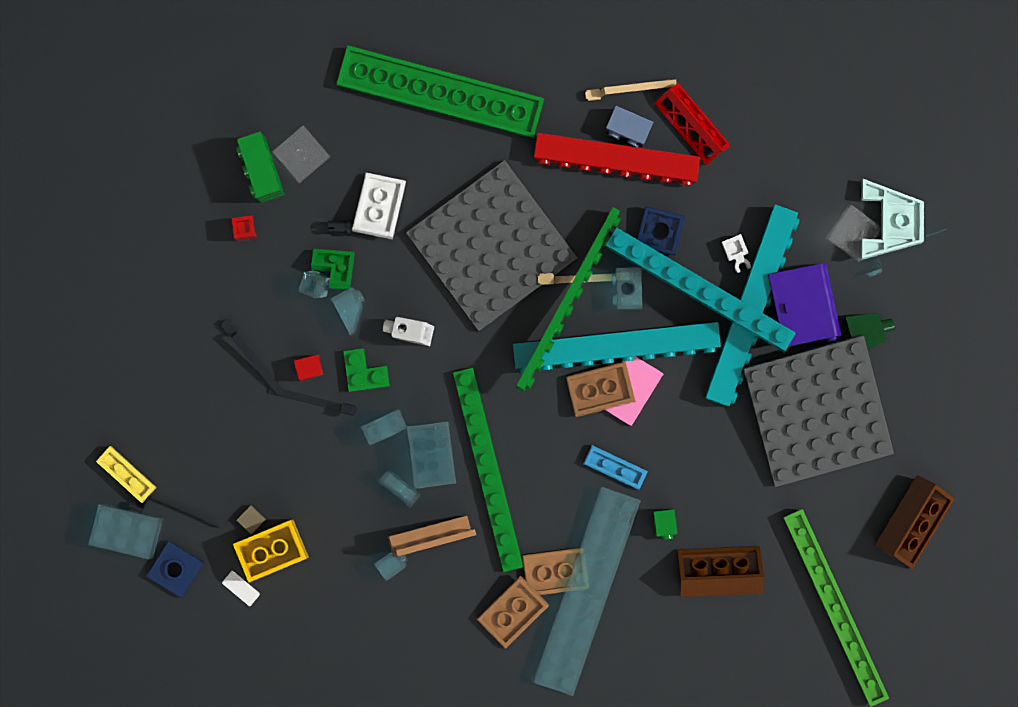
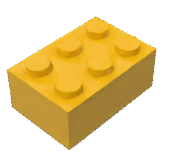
[233,520,309,582]

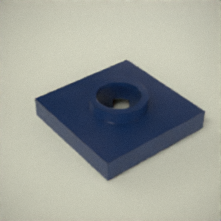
[637,206,686,256]
[147,541,204,598]

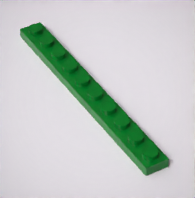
[516,207,621,393]
[453,368,523,572]

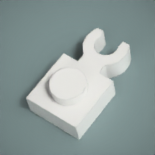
[721,234,751,273]

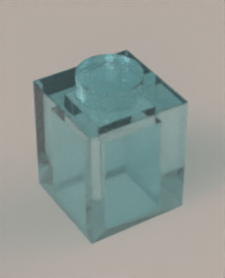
[298,270,330,299]
[374,553,408,581]

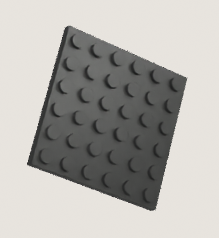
[406,160,578,331]
[743,335,894,487]

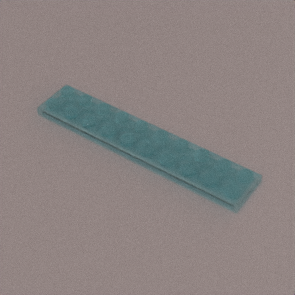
[533,487,641,696]

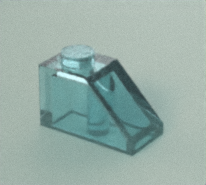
[331,287,365,336]

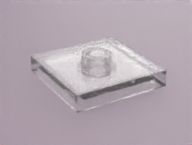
[273,125,330,184]
[826,204,881,262]

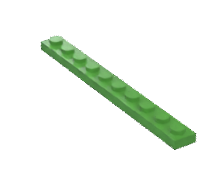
[783,509,889,707]

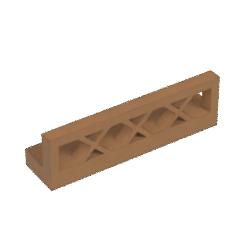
[388,516,476,557]

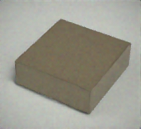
[237,505,266,534]

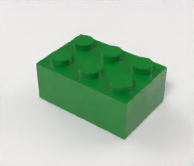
[236,131,285,203]

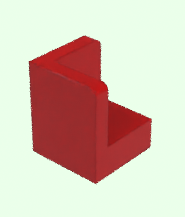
[232,215,257,241]
[294,355,323,381]

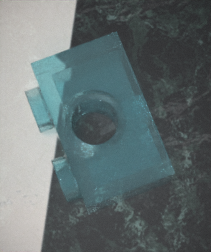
[612,267,642,311]
[361,409,408,446]

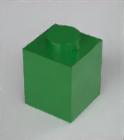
[652,509,677,540]

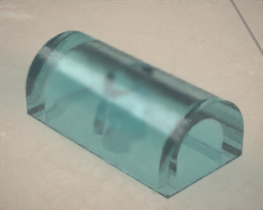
[378,470,421,508]

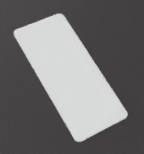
[222,571,260,606]

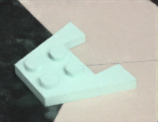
[861,179,924,260]

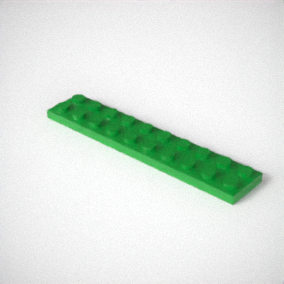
[337,45,544,139]

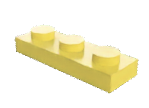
[96,446,157,503]

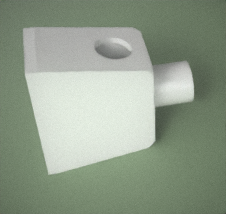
[383,317,434,346]

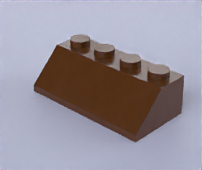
[875,475,955,569]
[677,546,765,597]

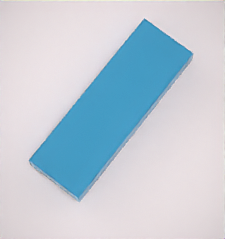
[583,445,648,490]

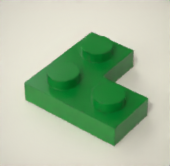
[311,249,355,290]
[343,348,390,392]

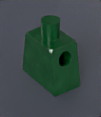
[843,313,895,350]

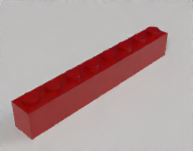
[534,133,700,186]

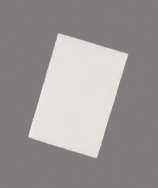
[352,173,406,239]

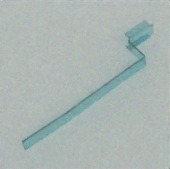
[866,229,947,278]

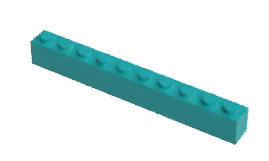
[704,205,800,407]
[606,228,796,353]
[513,322,721,373]

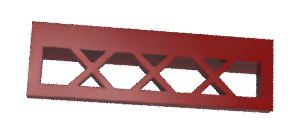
[654,83,731,165]

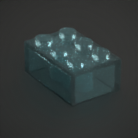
[407,422,457,489]
[88,504,163,559]

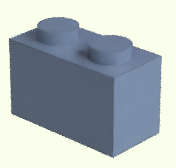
[605,106,653,148]

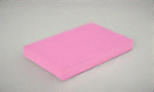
[606,357,663,426]

